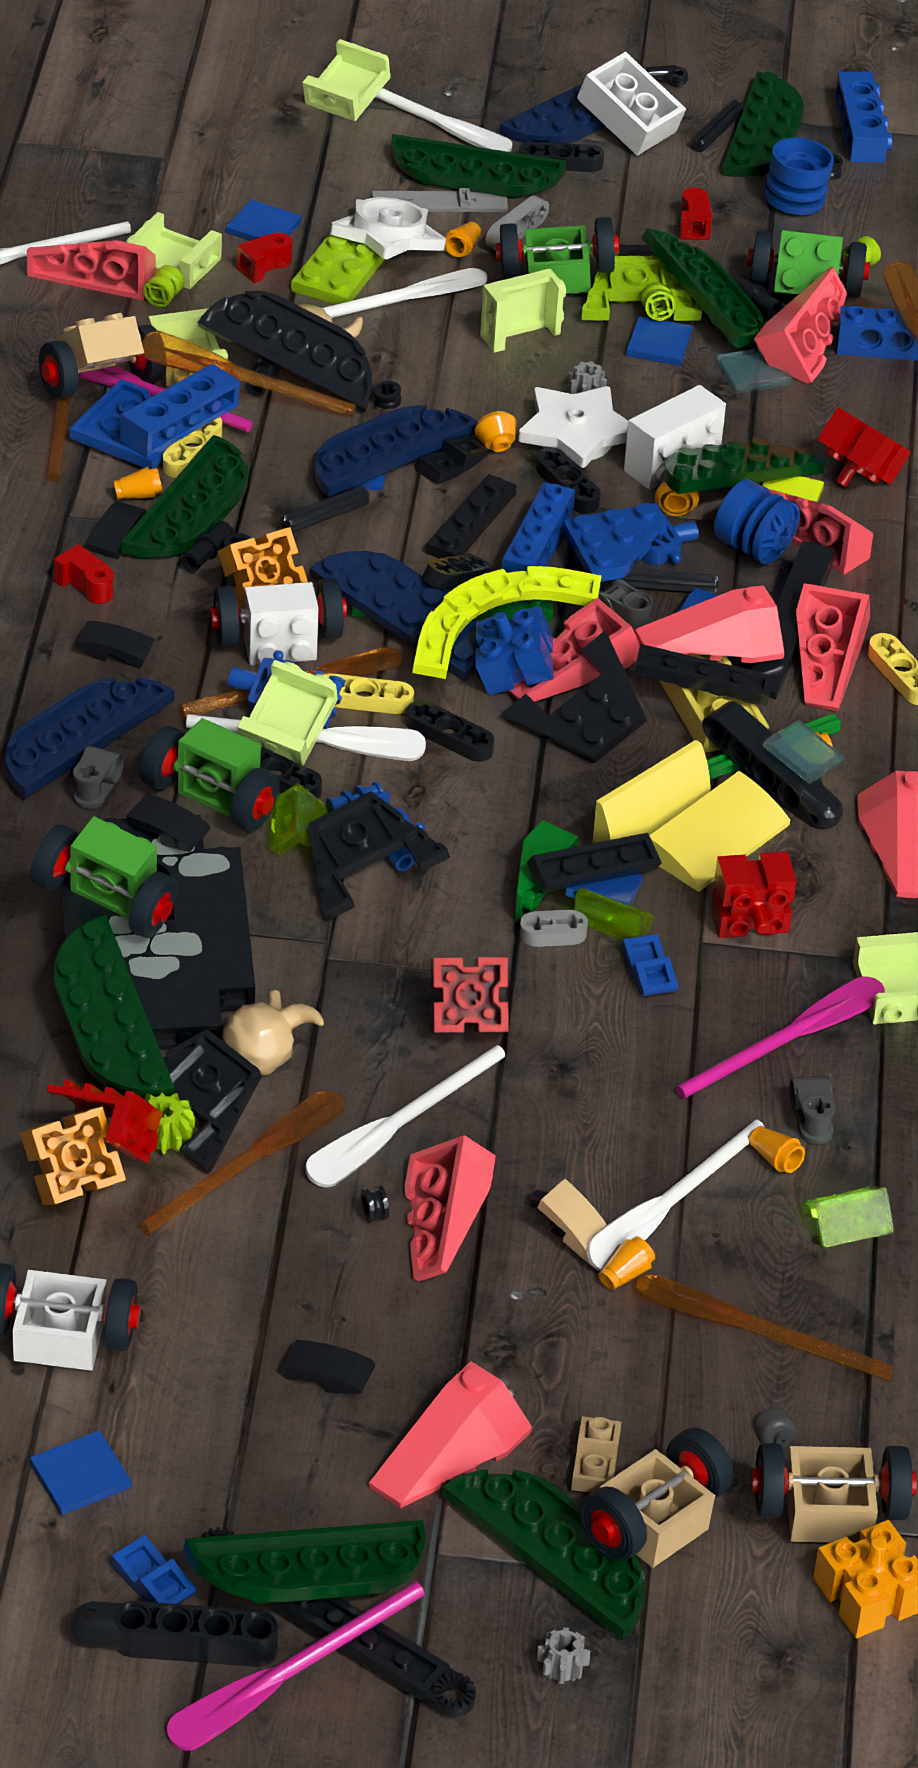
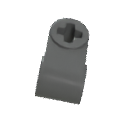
[598,579,653,633]
[73,746,124,809]
[790,1075,836,1145]

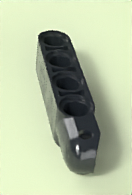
[702,701,843,829]
[68,1601,278,1667]

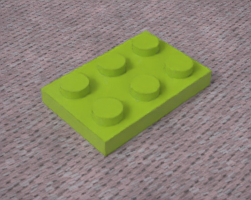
[291,234,385,305]

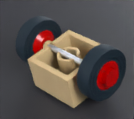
[39,313,166,399]
[580,1428,733,1568]
[750,1443,917,1543]

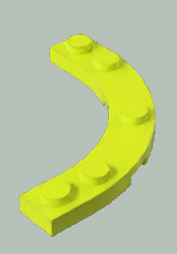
[412,566,601,679]

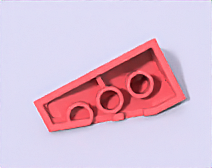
[857,771,918,898]

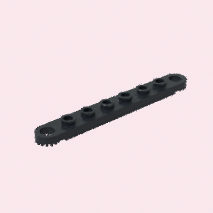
[200,1527,476,1717]

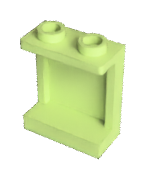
[302,39,391,121]
[126,212,222,289]
[480,268,566,353]
[148,308,228,386]
[238,660,338,766]
[853,932,918,1024]

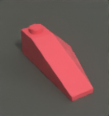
[27,240,156,301]
[754,267,847,384]
[769,489,873,575]
[796,583,870,712]
[635,585,784,663]
[508,598,640,702]
[404,1135,496,1282]
[368,1361,532,1509]

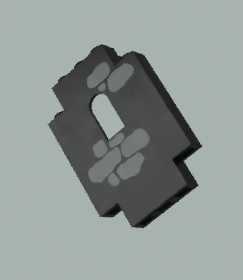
[60,815,256,1050]

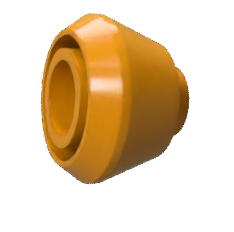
[474,411,517,452]
[655,480,699,516]

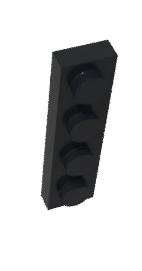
[426,474,517,559]
[634,644,773,706]
[527,833,662,893]

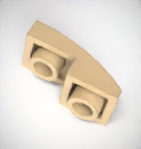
[537,1179,607,1266]
[571,1416,622,1493]

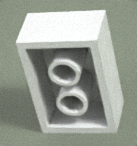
[577,52,686,156]
[624,385,726,490]

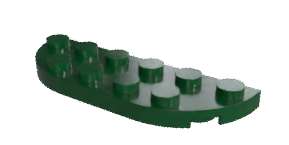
[722,71,804,177]
[391,134,567,199]
[642,228,764,348]
[121,435,248,559]
[664,438,826,494]
[54,915,175,1099]
[442,1469,645,1640]
[183,1520,426,1604]

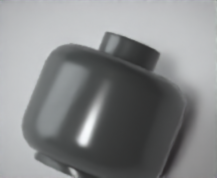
[754,1408,797,1448]

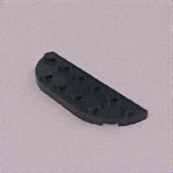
[197,291,372,412]

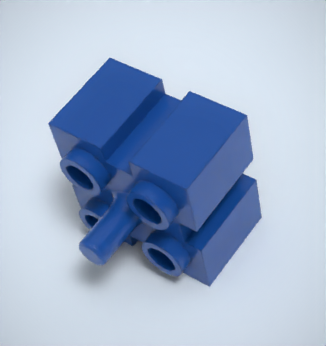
[475,606,553,696]

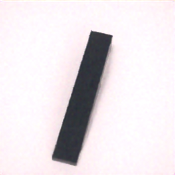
[751,541,835,700]

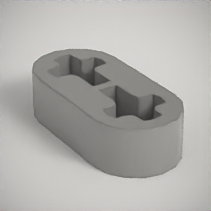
[519,910,588,947]

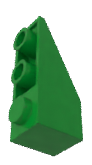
[515,820,579,922]

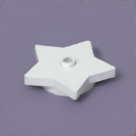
[330,197,446,259]
[518,386,629,468]

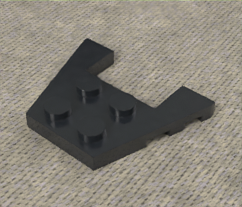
[502,631,646,763]
[308,791,450,921]
[104,1029,262,1174]

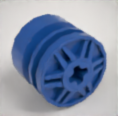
[764,137,834,215]
[714,479,800,565]

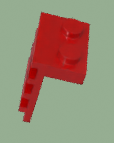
[47,1079,162,1163]

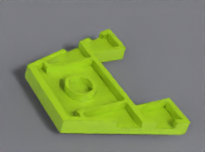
[581,256,702,321]

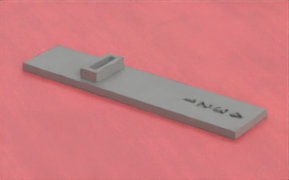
[372,188,508,212]

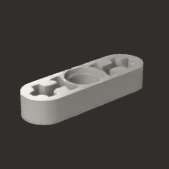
[485,195,549,251]

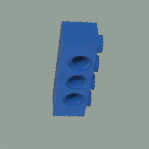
[835,72,892,162]
[837,306,918,361]
[120,363,240,458]
[502,482,575,573]

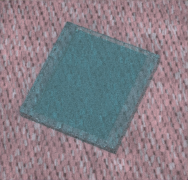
[716,348,792,394]
[762,720,845,784]

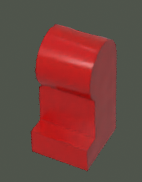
[679,187,712,240]
[236,233,293,284]
[53,544,114,604]

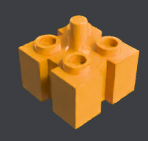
[217,527,308,611]
[19,1106,126,1205]
[813,1520,918,1639]

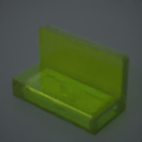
[270,783,327,856]
[574,888,654,941]
[802,1186,894,1247]

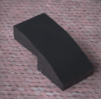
[417,434,489,484]
[87,500,147,560]
[75,621,155,669]
[126,793,210,852]
[281,1340,375,1394]

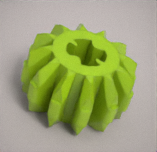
[145,1092,195,1155]

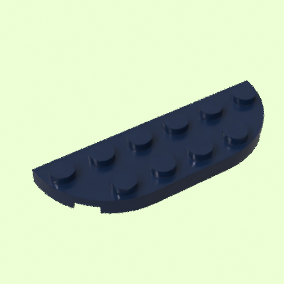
[500,83,606,143]
[314,405,478,497]
[309,551,479,682]
[6,677,175,798]

